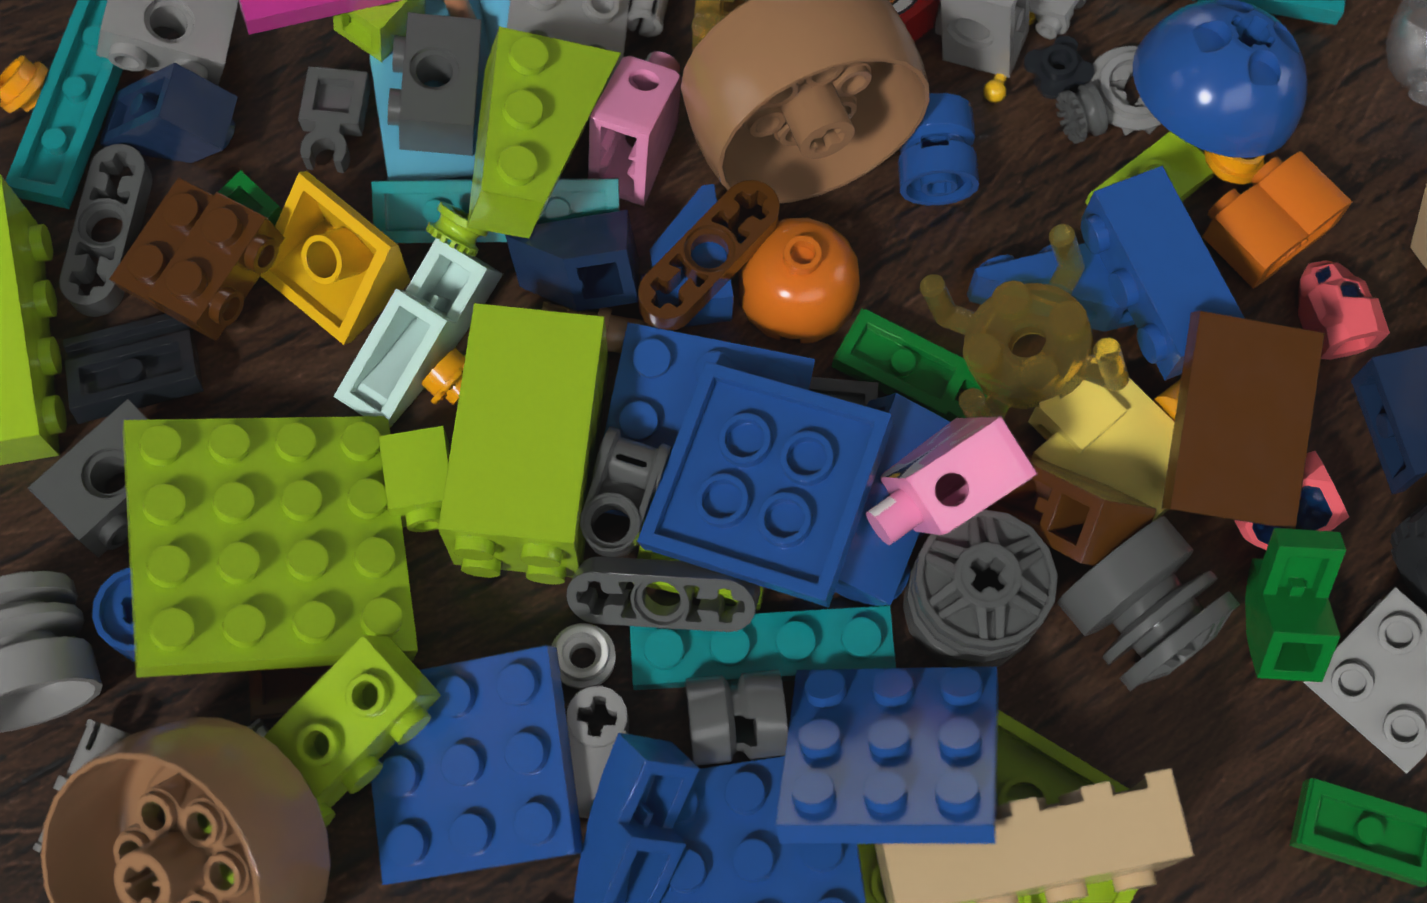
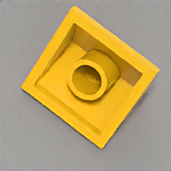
[260,171,411,345]

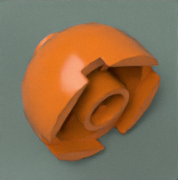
[738,217,860,343]

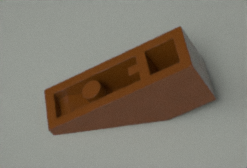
[984,453,1157,566]

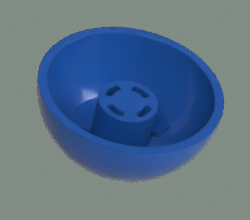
[1132,0,1307,158]

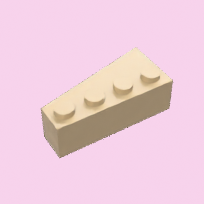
[874,768,1194,903]

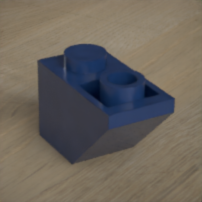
[505,210,640,312]

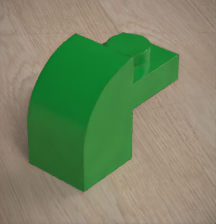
[1245,528,1346,682]

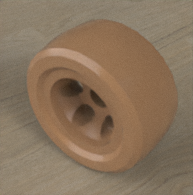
[681,0,930,203]
[41,717,330,903]

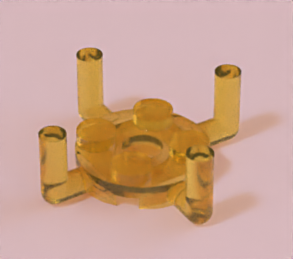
[920,224,1129,420]

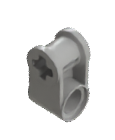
[566,686,629,819]

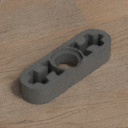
[59,144,153,317]
[567,556,760,632]

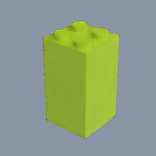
[438,303,609,584]

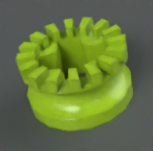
[426,202,489,257]

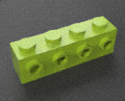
[197,635,441,884]

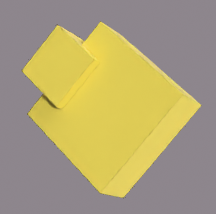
[1028,366,1174,522]

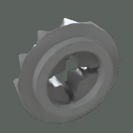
[1090,46,1161,136]

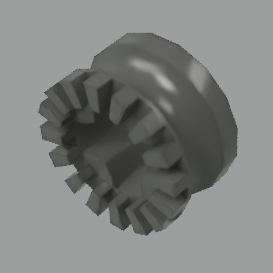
[1056,83,1108,144]

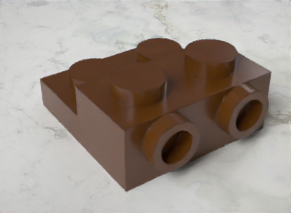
[109,177,285,342]

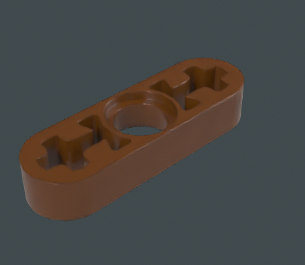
[638,180,780,331]

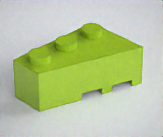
[467,26,621,239]

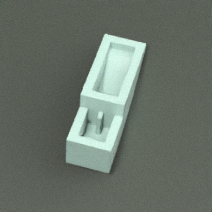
[333,238,503,427]

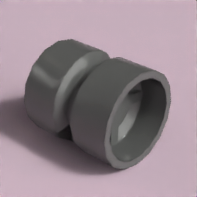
[685,669,788,766]

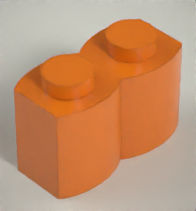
[1203,151,1352,288]

